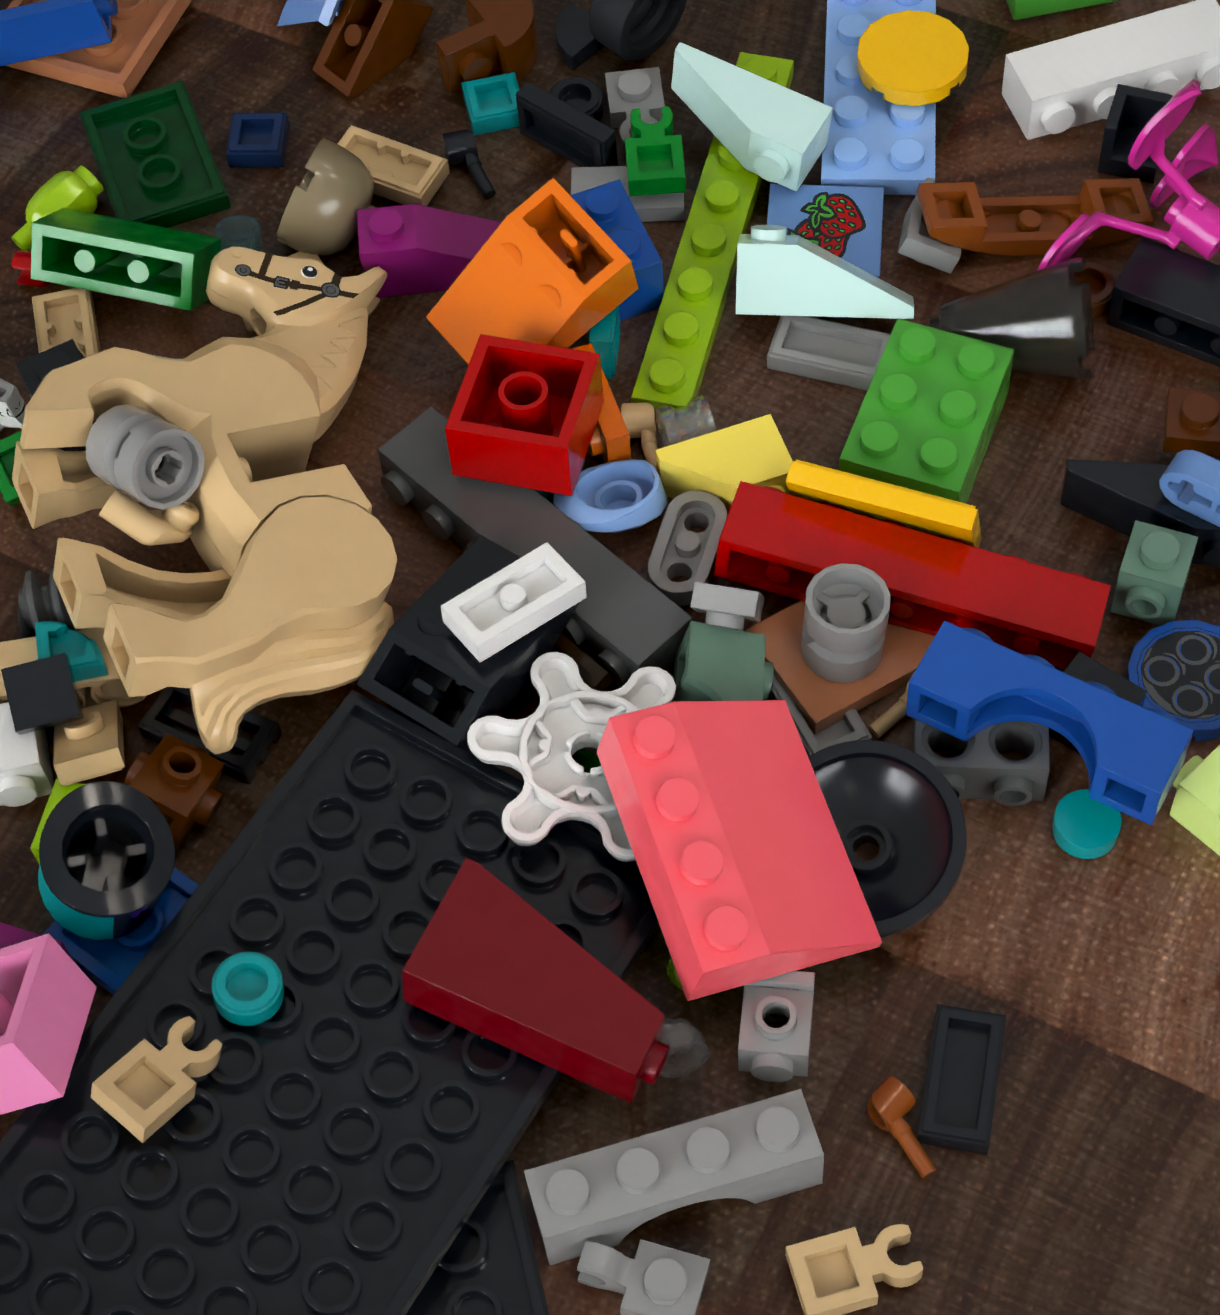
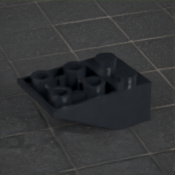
[356,535,580,753]

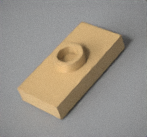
[338,125,450,206]
[32,288,101,357]
[53,699,125,786]

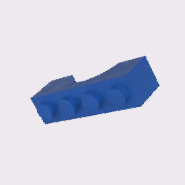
[906,620,1194,826]

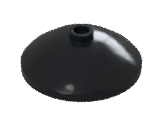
[808,740,967,937]

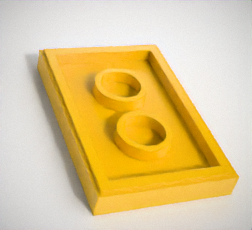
[785,459,982,548]

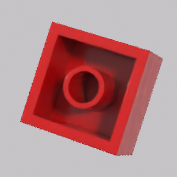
[445,334,604,496]

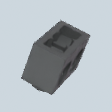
[912,718,1050,806]

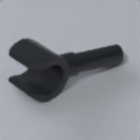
[443,129,496,200]

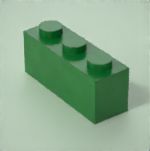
[31,208,222,311]

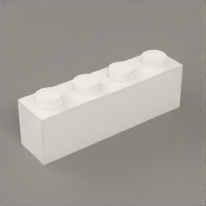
[1001,0,1220,140]

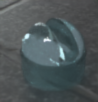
[215,215,262,251]

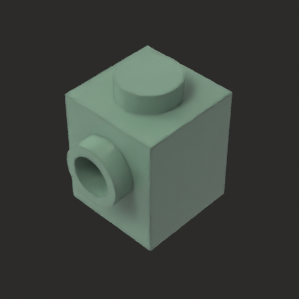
[1110,520,1198,626]

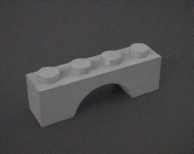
[524,1089,824,1266]

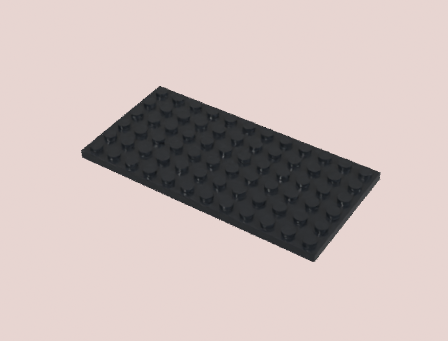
[0,689,660,1315]

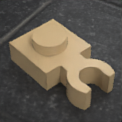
[90,1016,222,1143]
[785,1224,923,1315]

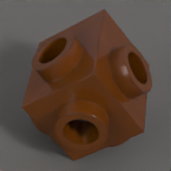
[124,733,225,854]

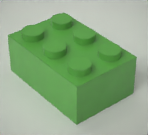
[839,318,1014,503]

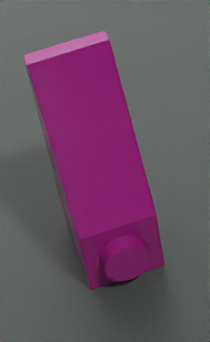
[357,204,502,298]

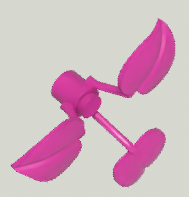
[1032,79,1220,312]

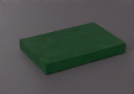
[79,80,231,228]

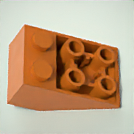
[426,178,639,365]

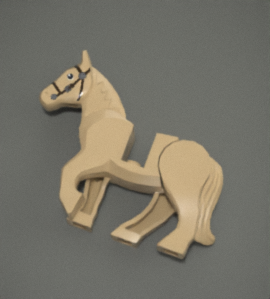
[12,246,397,755]

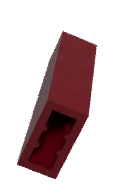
[402,858,670,1104]

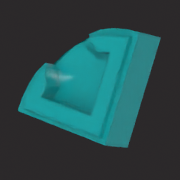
[35,621,109,681]

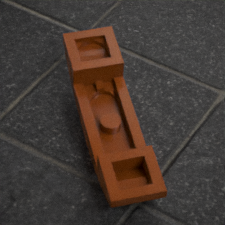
[917,178,1154,256]

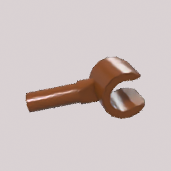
[867,1076,937,1179]

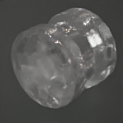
[655,395,717,447]

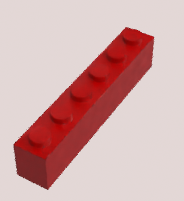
[714,481,1111,671]

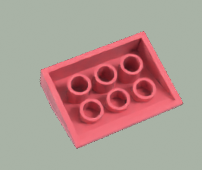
[597,700,882,1001]

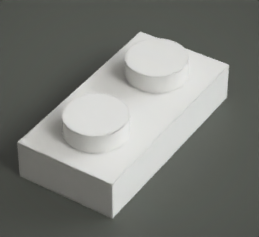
[440,542,587,663]

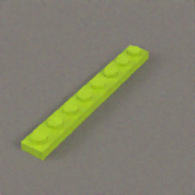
[631,52,794,422]

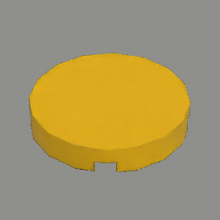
[857,10,969,106]

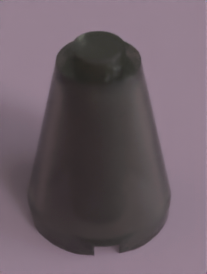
[930,258,1095,380]

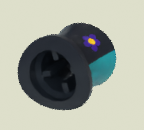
[38,781,175,940]

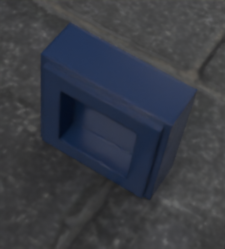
[226,113,290,167]

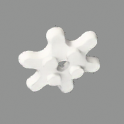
[467,652,676,862]

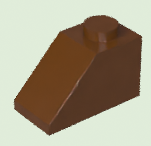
[312,0,434,98]

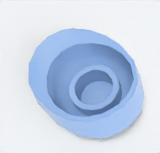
[553,459,668,533]

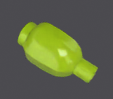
[11,165,104,251]

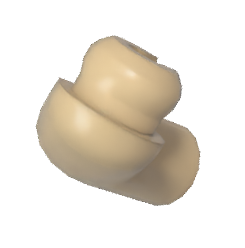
[99,489,200,546]

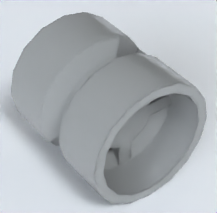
[86,404,204,510]
[801,563,891,683]

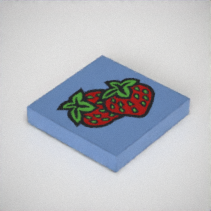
[767,184,884,279]

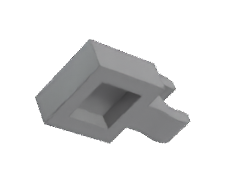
[690,582,765,631]
[577,1239,710,1315]

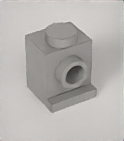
[738,971,815,1082]

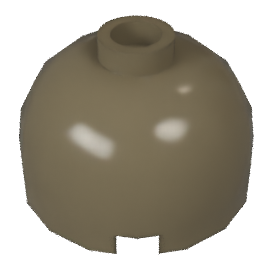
[276,137,376,256]

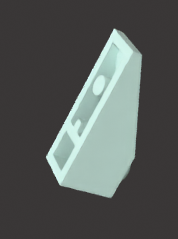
[671,42,833,192]
[736,225,914,319]

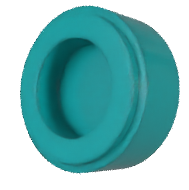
[1052,789,1122,859]
[212,952,284,1026]

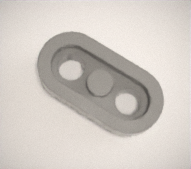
[648,490,727,606]

